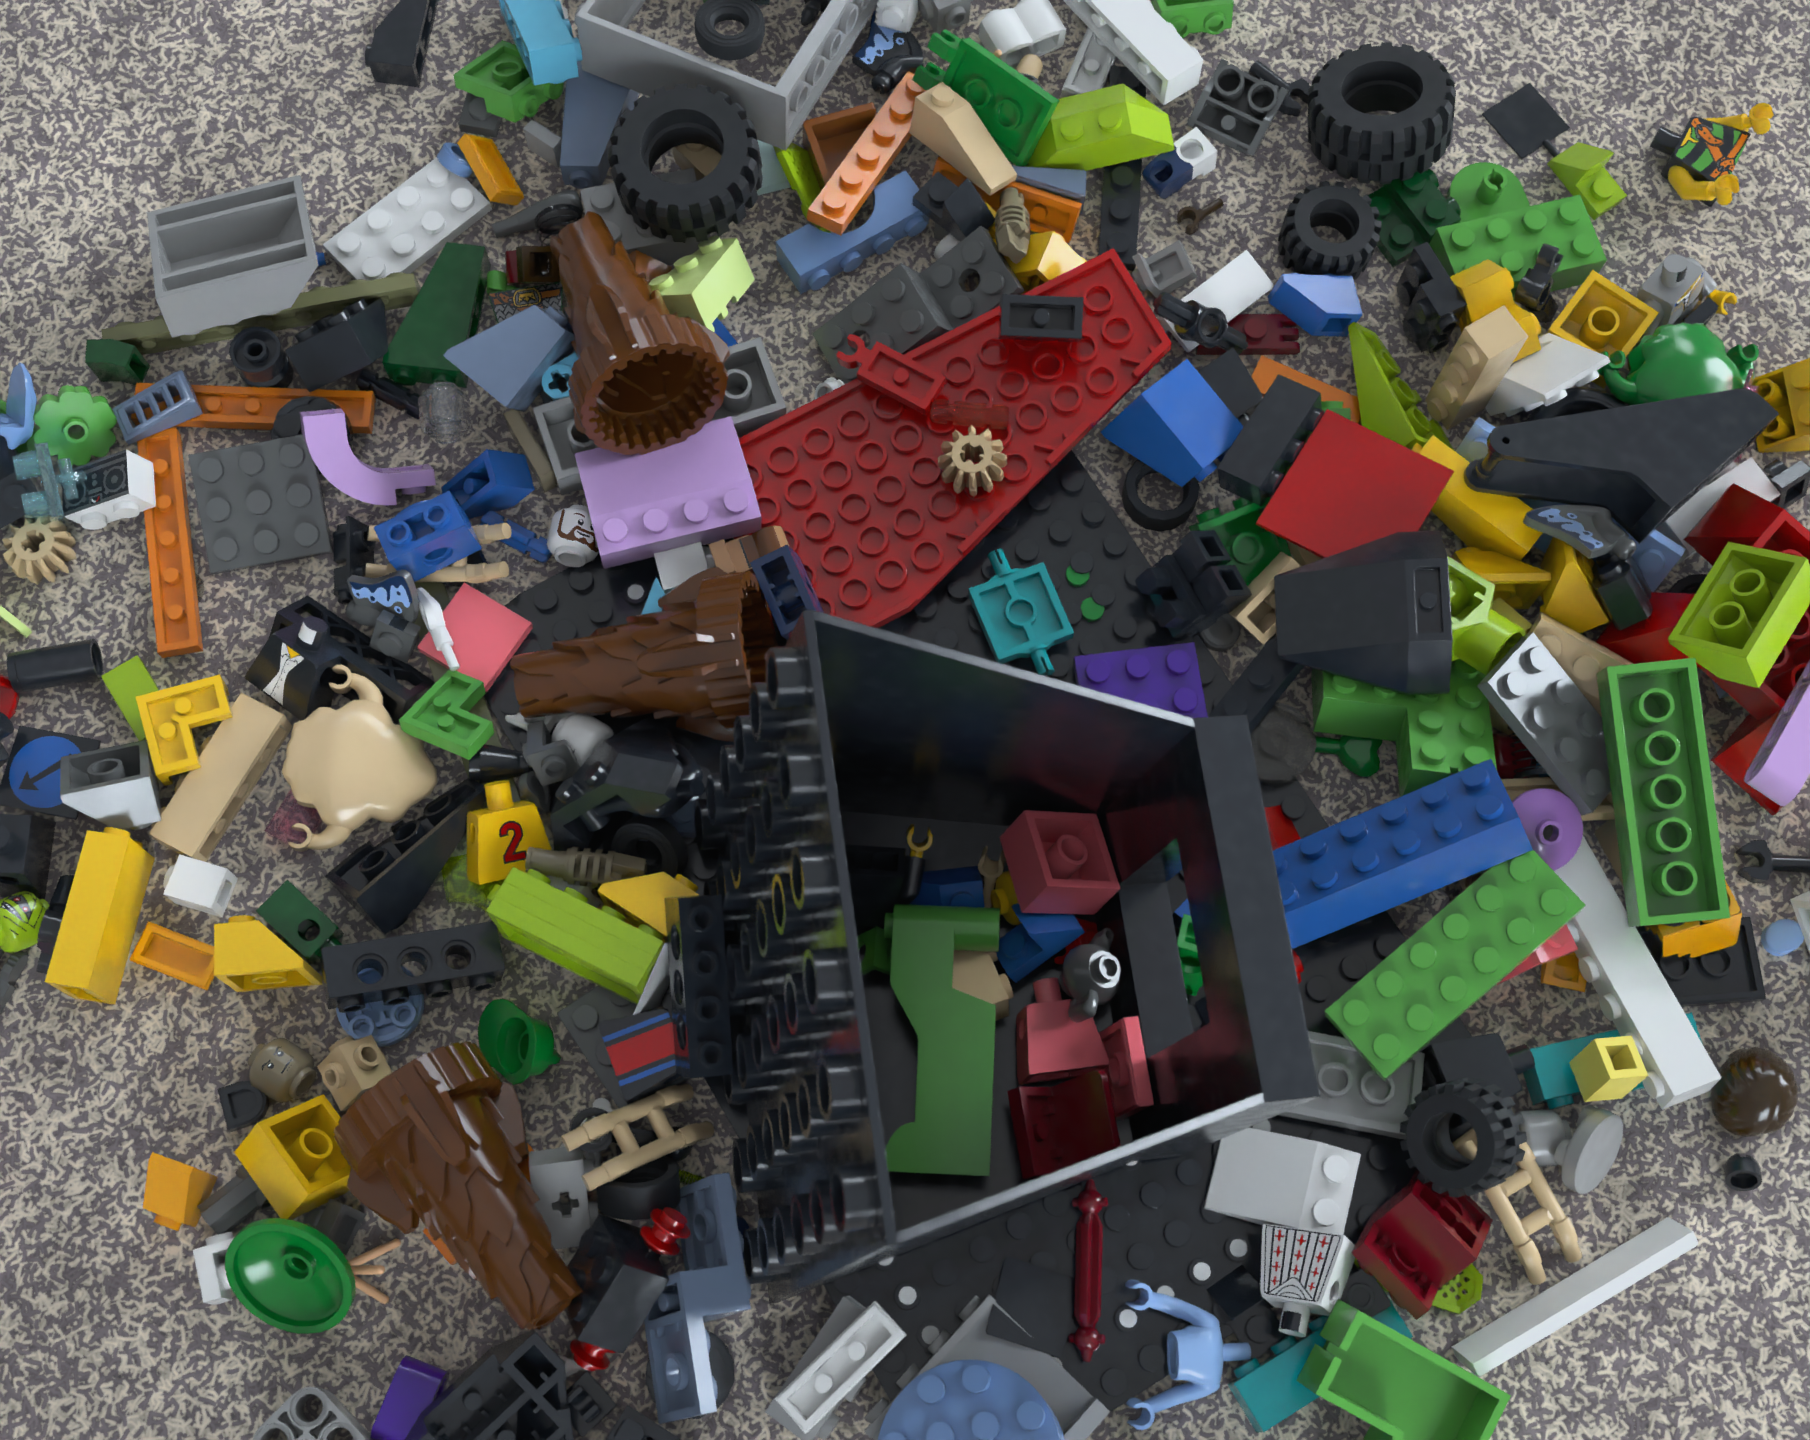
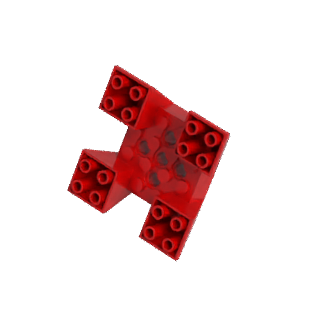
[1595,483,1810,816]

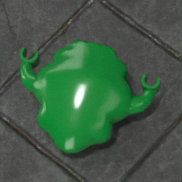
[1597,322,1759,406]

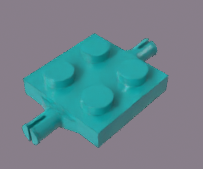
[968,549,1074,676]

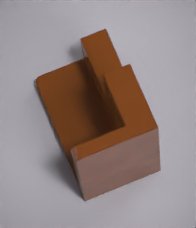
[802,102,876,190]

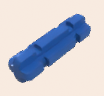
[480,511,552,563]

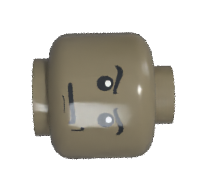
[248,1038,316,1103]

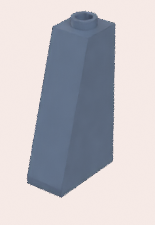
[560,61,640,189]

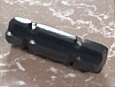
[356,368,430,419]

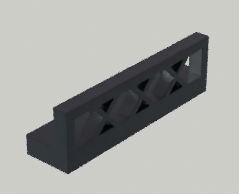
[269,595,435,724]

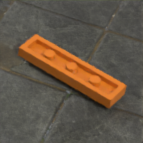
[932,156,1083,243]

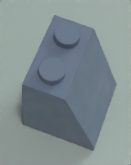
[443,305,575,412]

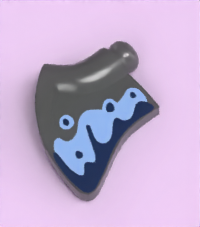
[1523,504,1636,560]
[346,569,419,627]

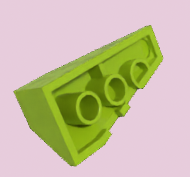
[1348,322,1454,450]

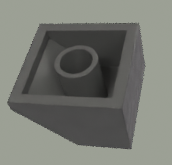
[60,740,161,830]

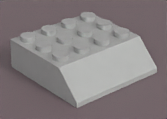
[147,175,318,338]

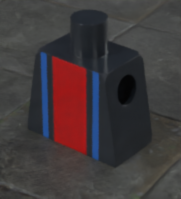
[597,1009,683,1105]

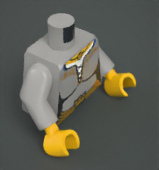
[1637,254,1737,338]

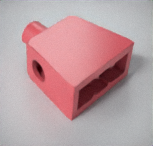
[1016,978,1109,1085]

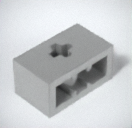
[529,1147,598,1249]

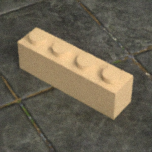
[1425,305,1529,430]
[149,692,293,862]

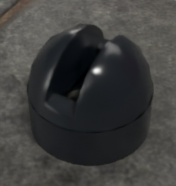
[1724,1153,1762,1191]

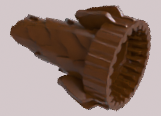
[550,211,730,455]
[510,567,778,742]
[334,1041,583,1330]

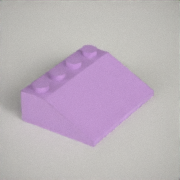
[574,416,761,569]

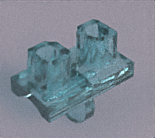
[12,442,87,522]

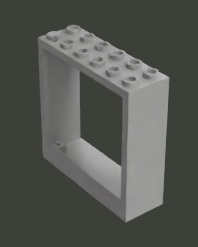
[574,0,878,151]

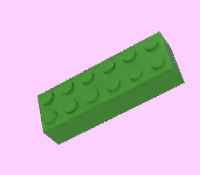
[1596,658,1730,927]
[1325,850,1585,1081]

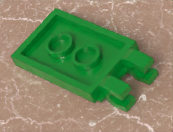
[912,29,1059,166]

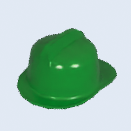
[478,998,561,1085]

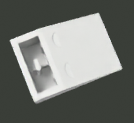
[1485,333,1611,417]

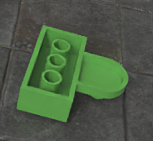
[1429,162,1607,301]

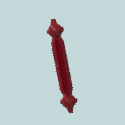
[1069,1179,1108,1362]

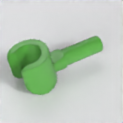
[487,270,519,296]

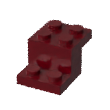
[1351,1168,1493,1320]

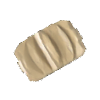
[938,425,1007,497]
[2,514,77,585]

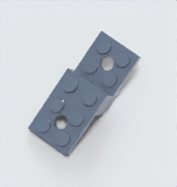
[644,1173,751,1424]

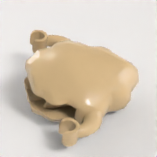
[282,665,438,852]

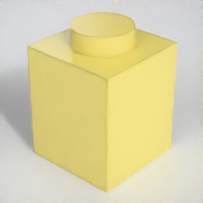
[1569,1036,1648,1102]

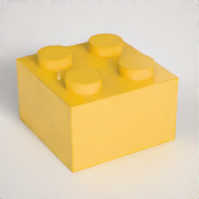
[234,1094,351,1220]

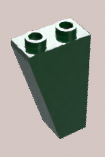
[382,242,491,390]

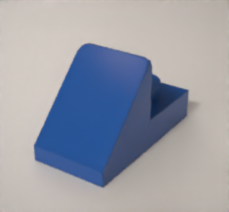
[996,903,1085,983]

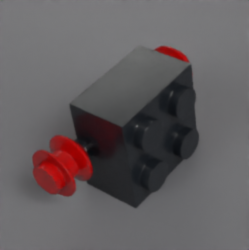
[565,1207,691,1371]

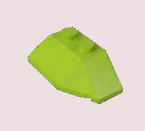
[1024,84,1175,171]

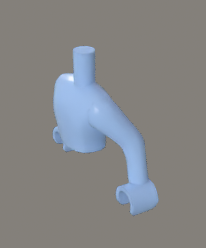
[1125,1279,1251,1430]

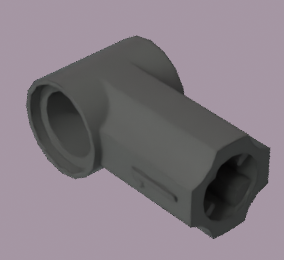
[198,1165,271,1234]

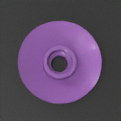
[1512,788,1583,871]

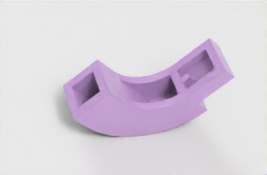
[300,408,436,506]

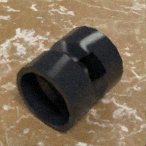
[229,326,294,388]

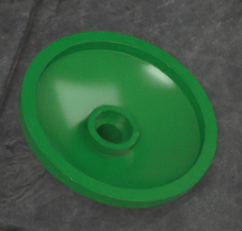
[225,1218,356,1334]

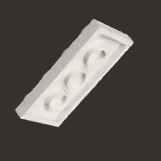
[323,157,492,281]

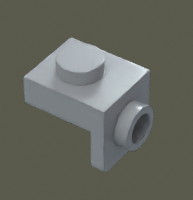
[1132,240,1198,298]

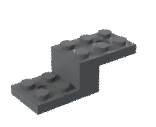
[812,226,1025,384]

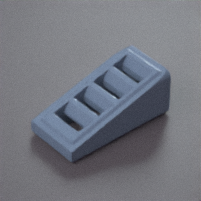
[1012,166,1086,214]
[112,370,203,445]

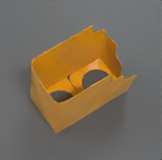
[1645,880,1742,958]

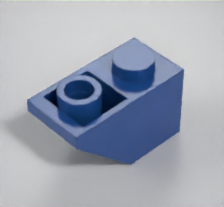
[1267,273,1363,337]

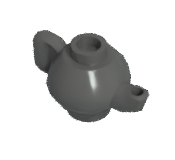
[1060,927,1121,1023]

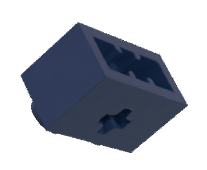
[750,545,824,640]

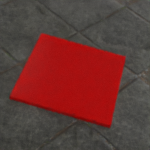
[1256,409,1454,559]

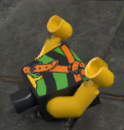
[1649,103,1774,207]

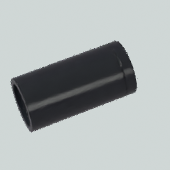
[7,639,104,693]

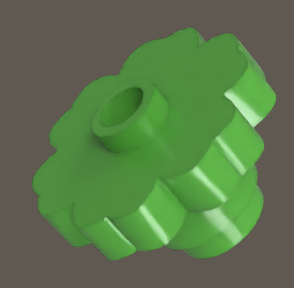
[32,385,117,466]

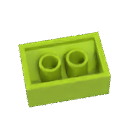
[1668,542,1810,688]

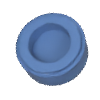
[437,142,473,178]

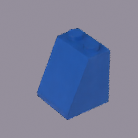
[1101,359,1243,487]

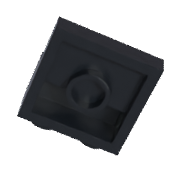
[1396,242,1467,353]

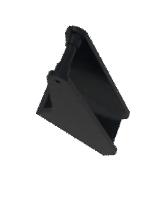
[1464,388,1779,544]

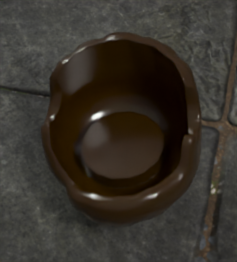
[1710,1047,1798,1137]

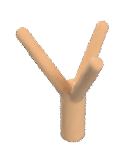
[348,1238,401,1304]

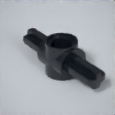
[1152,292,1248,355]

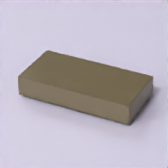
[503,409,558,493]

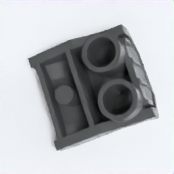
[1186,59,1289,157]

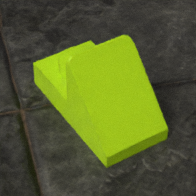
[1547,142,1627,220]

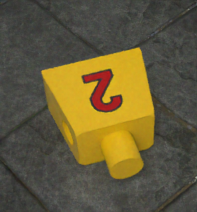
[467,780,552,885]

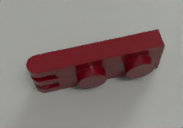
[1196,314,1300,355]

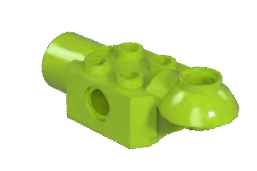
[1447,556,1525,676]

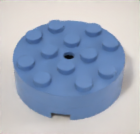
[878,1360,1065,1440]

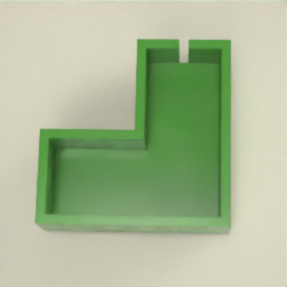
[1311,659,1497,797]
[1296,1299,1511,1440]

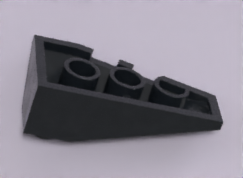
[325,778,486,935]

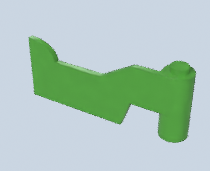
[884,904,1000,1176]

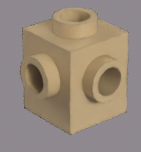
[317,1035,392,1111]

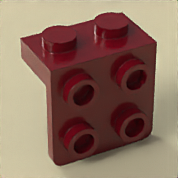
[1007,1070,1121,1180]

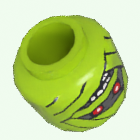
[0,891,49,954]

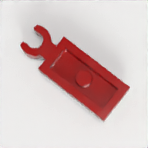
[836,334,946,416]

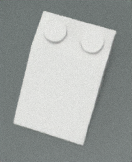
[1204,1127,1361,1235]

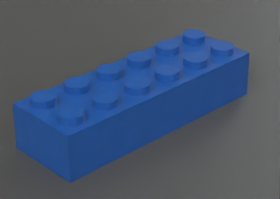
[1273,759,1533,949]

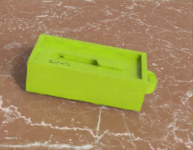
[486,867,664,1011]

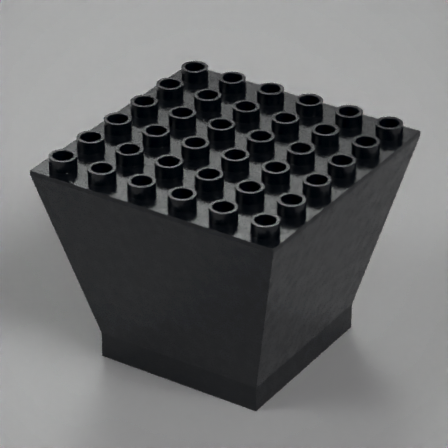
[694,610,1320,1304]

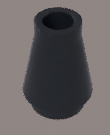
[469,744,529,784]

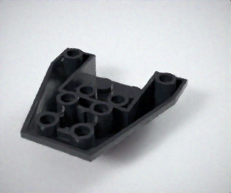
[1274,531,1453,695]

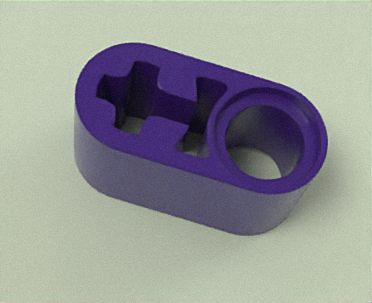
[370,1355,449,1440]

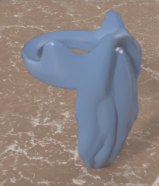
[0,363,37,449]

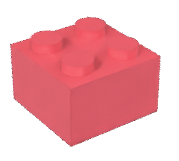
[999,810,1121,915]

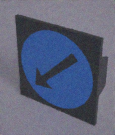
[0,725,101,820]

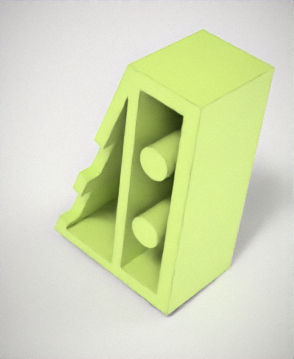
[649,236,755,332]

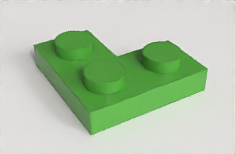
[399,669,495,760]

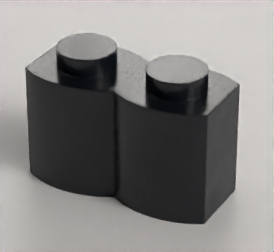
[1592,553,1653,630]

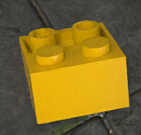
[1749,358,1810,453]

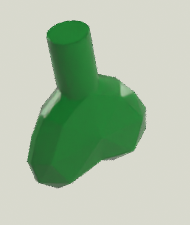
[1314,735,1382,777]

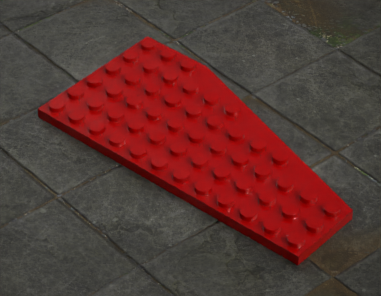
[733,248,1172,628]

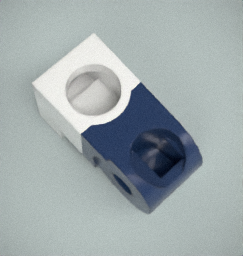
[1142,127,1217,199]

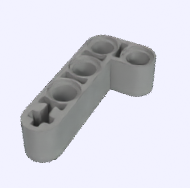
[253,1387,372,1440]

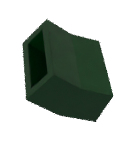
[85,339,150,385]

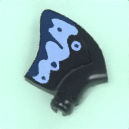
[852,10,923,94]

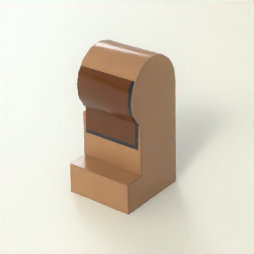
[708,526,789,575]

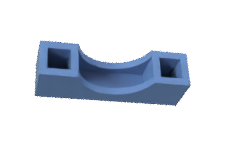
[776,170,929,294]

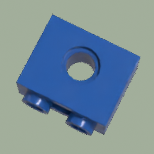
[374,491,482,582]

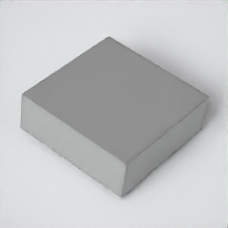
[523,119,562,168]

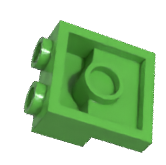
[1151,0,1234,38]
[453,40,564,123]

